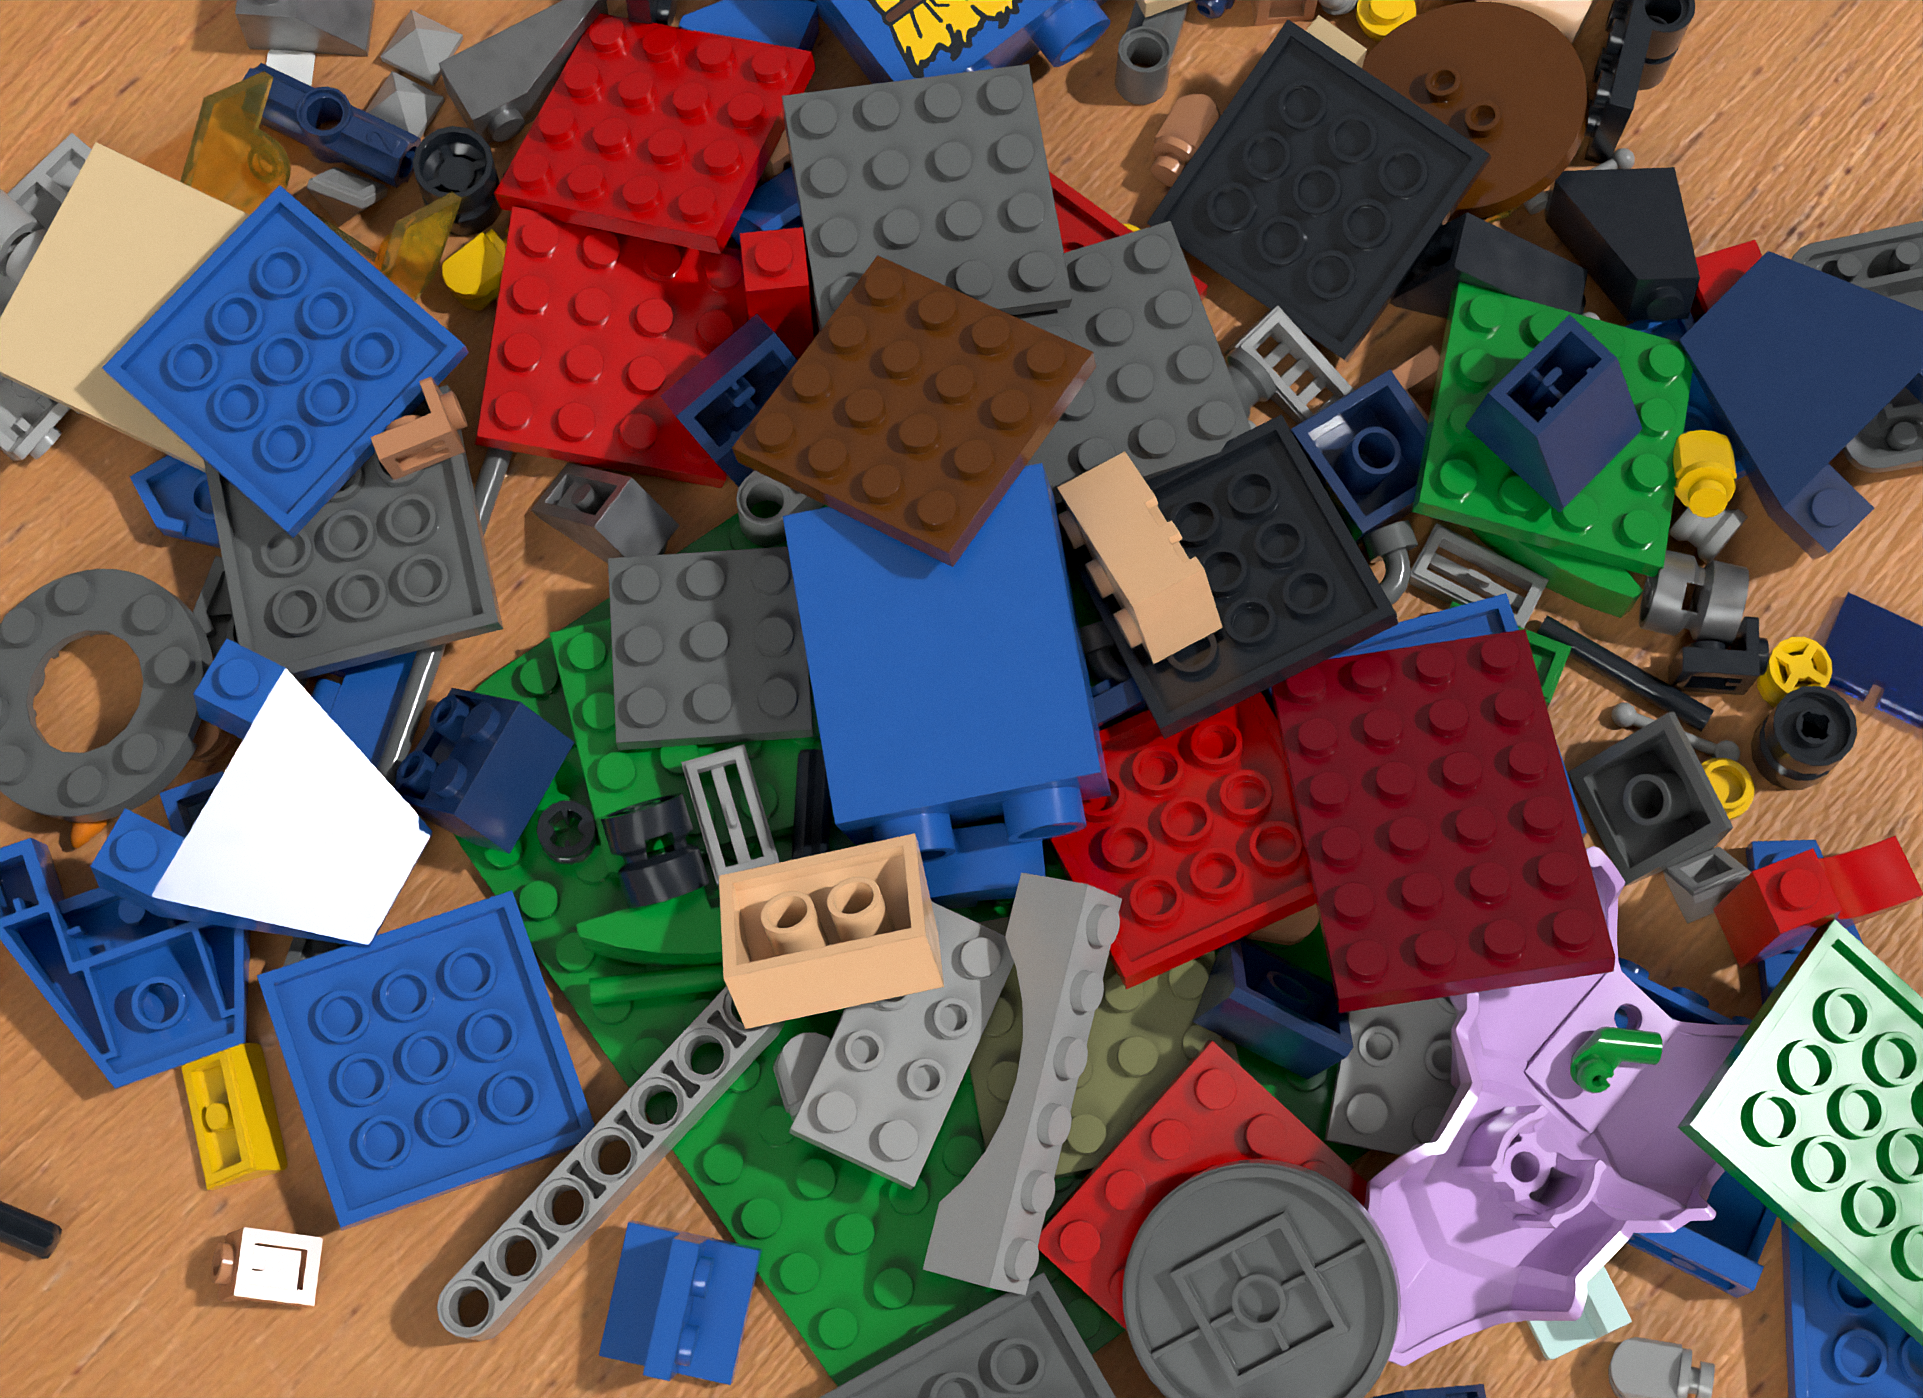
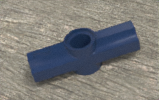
[235,63,421,188]

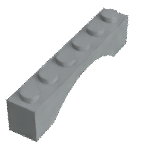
[923,872,1122,1295]

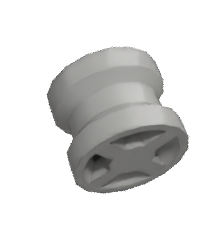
[1669,507,1748,564]

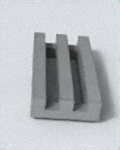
[1408,523,1549,628]
[681,745,780,890]

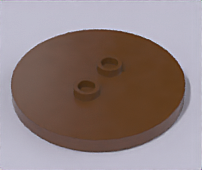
[1362,2,1589,221]

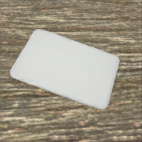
[266,50,315,86]

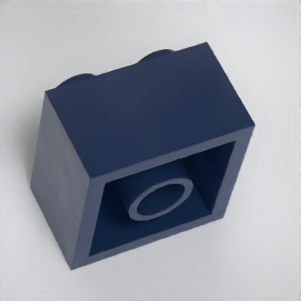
[1291,369,1428,546]

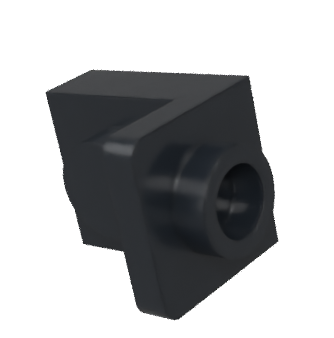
[1668,616,1769,695]

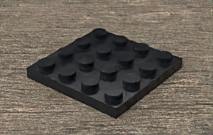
[1147,19,1491,362]
[1060,414,1398,739]

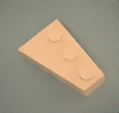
[1057,451,1223,664]

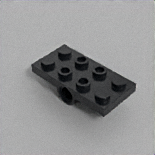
[1584,0,1695,164]

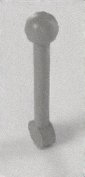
[1523,148,1635,215]
[1612,702,1740,762]

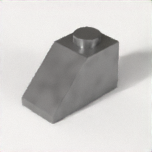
[235,0,375,57]
[531,462,679,563]

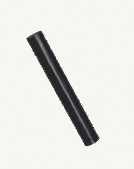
[1537,615,1714,732]

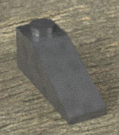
[439,0,609,144]

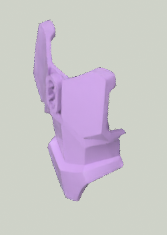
[1364,846,1749,1366]

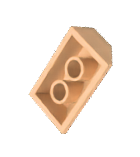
[719,833,944,1029]

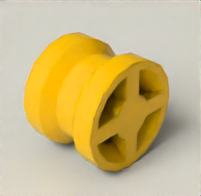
[1757,637,1832,708]

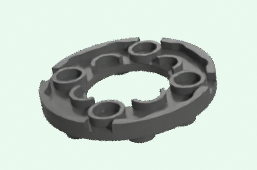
[0,569,213,823]

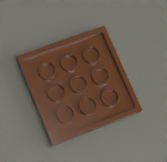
[732,255,1097,567]

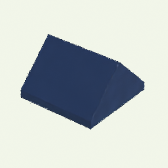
[1192,937,1354,1080]

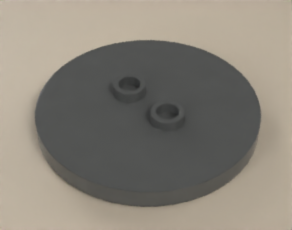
[1123,1159,1401,1398]

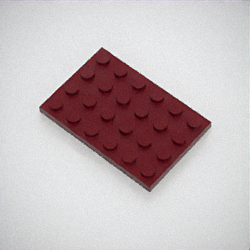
[1270,629,1616,1013]

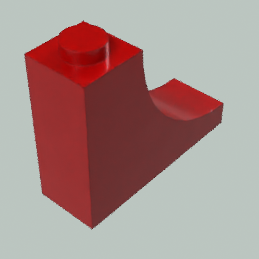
[740,227,814,360]
[1713,836,1923,969]

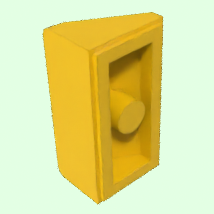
[181,1043,288,1190]

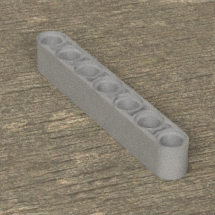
[437,986,785,1341]

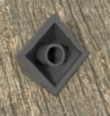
[1568,712,1733,886]

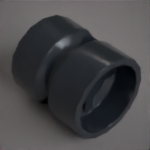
[413,126,502,236]
[1751,686,1857,790]
[601,793,709,908]

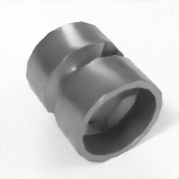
[1639,550,1749,648]

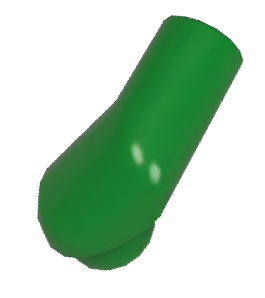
[1570,1026,1663,1094]

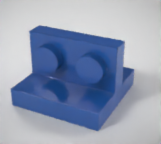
[599,1220,762,1385]

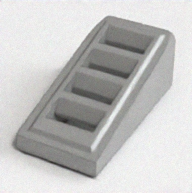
[1224,306,1355,424]

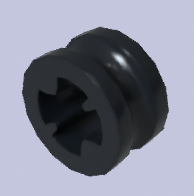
[537,800,598,865]

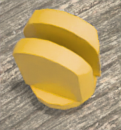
[442,228,508,311]
[1673,430,1737,518]

